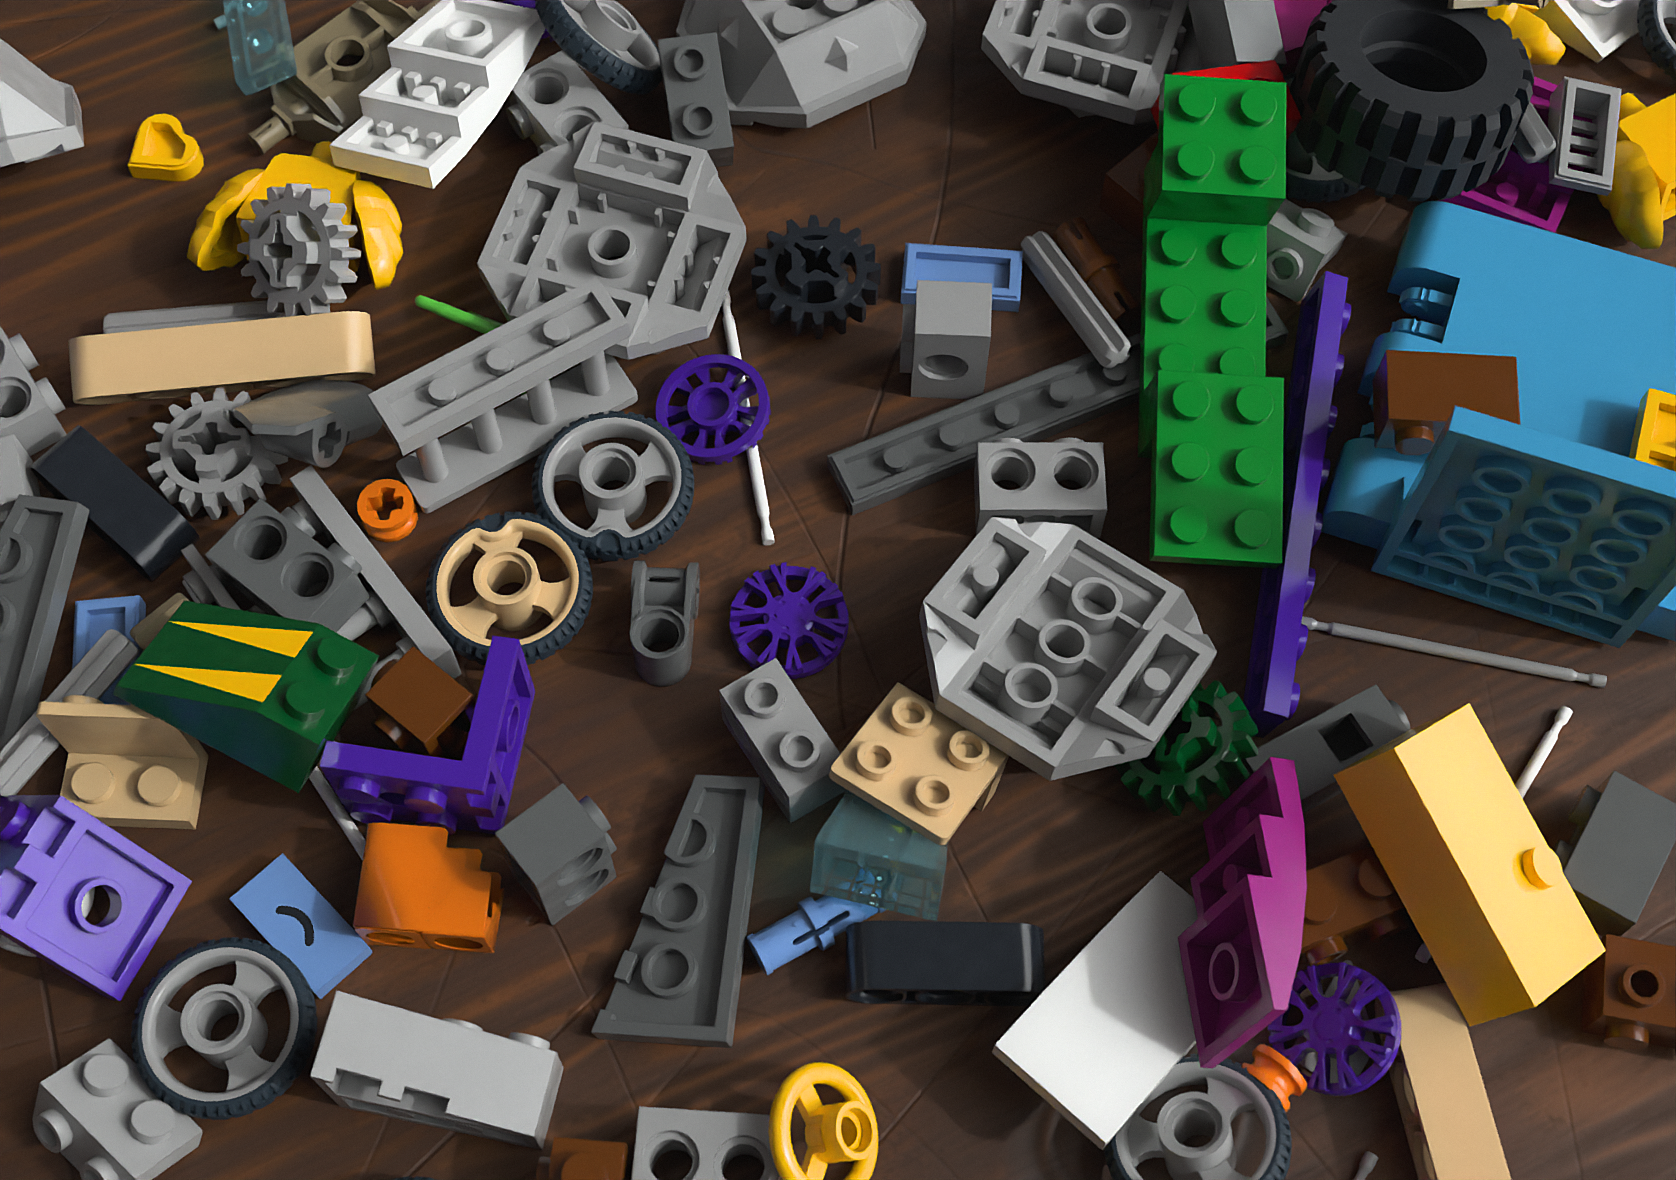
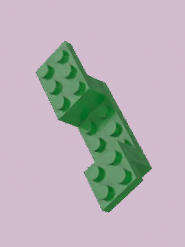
[1138,74,1287,569]

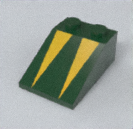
[113,601,379,793]

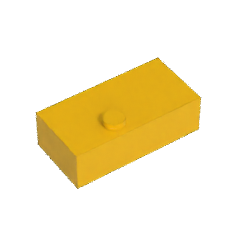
[1334,703,1606,1026]

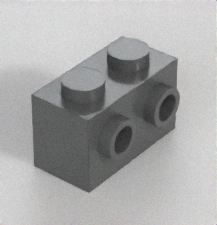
[1552,771,1676,937]

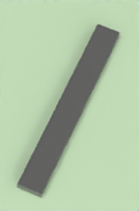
[827,296,1289,516]

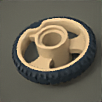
[426,511,593,665]

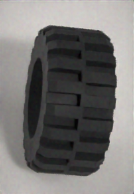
[1289,0,1534,202]

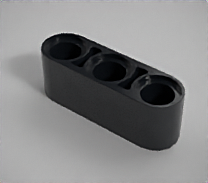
[29,425,200,582]
[845,920,1045,1006]

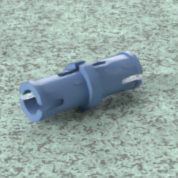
[746,872,886,976]

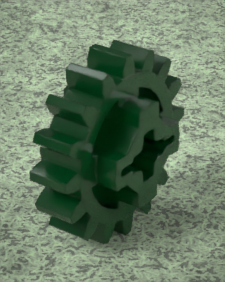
[1114,680,1259,816]

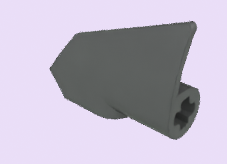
[234,379,382,468]

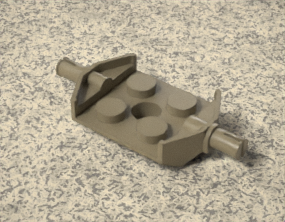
[247,0,441,155]

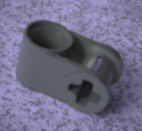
[630,560,700,687]

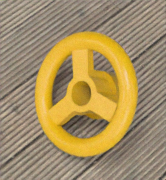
[768,1062,878,1180]

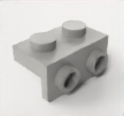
[1266,199,1347,302]
[32,1038,203,1180]

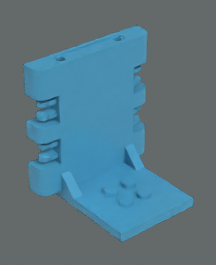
[1321,201,1676,648]

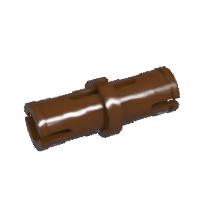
[1052,217,1141,331]

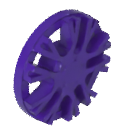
[656,354,771,465]
[729,562,849,679]
[1268,962,1402,1096]

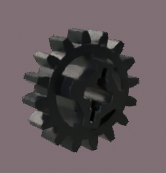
[751,215,881,339]

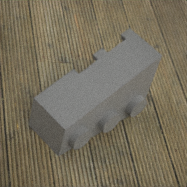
[310,991,564,1150]

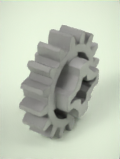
[237,183,361,317]
[146,388,288,520]

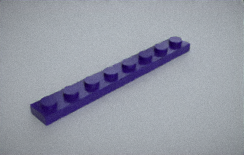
[1243,271,1351,738]

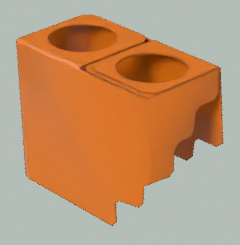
[353,823,504,953]

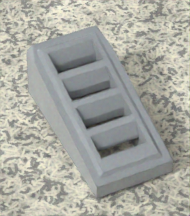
[1548,76,1622,196]

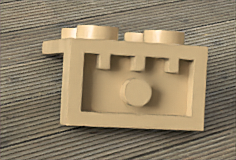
[829,682,1009,846]
[36,695,209,830]

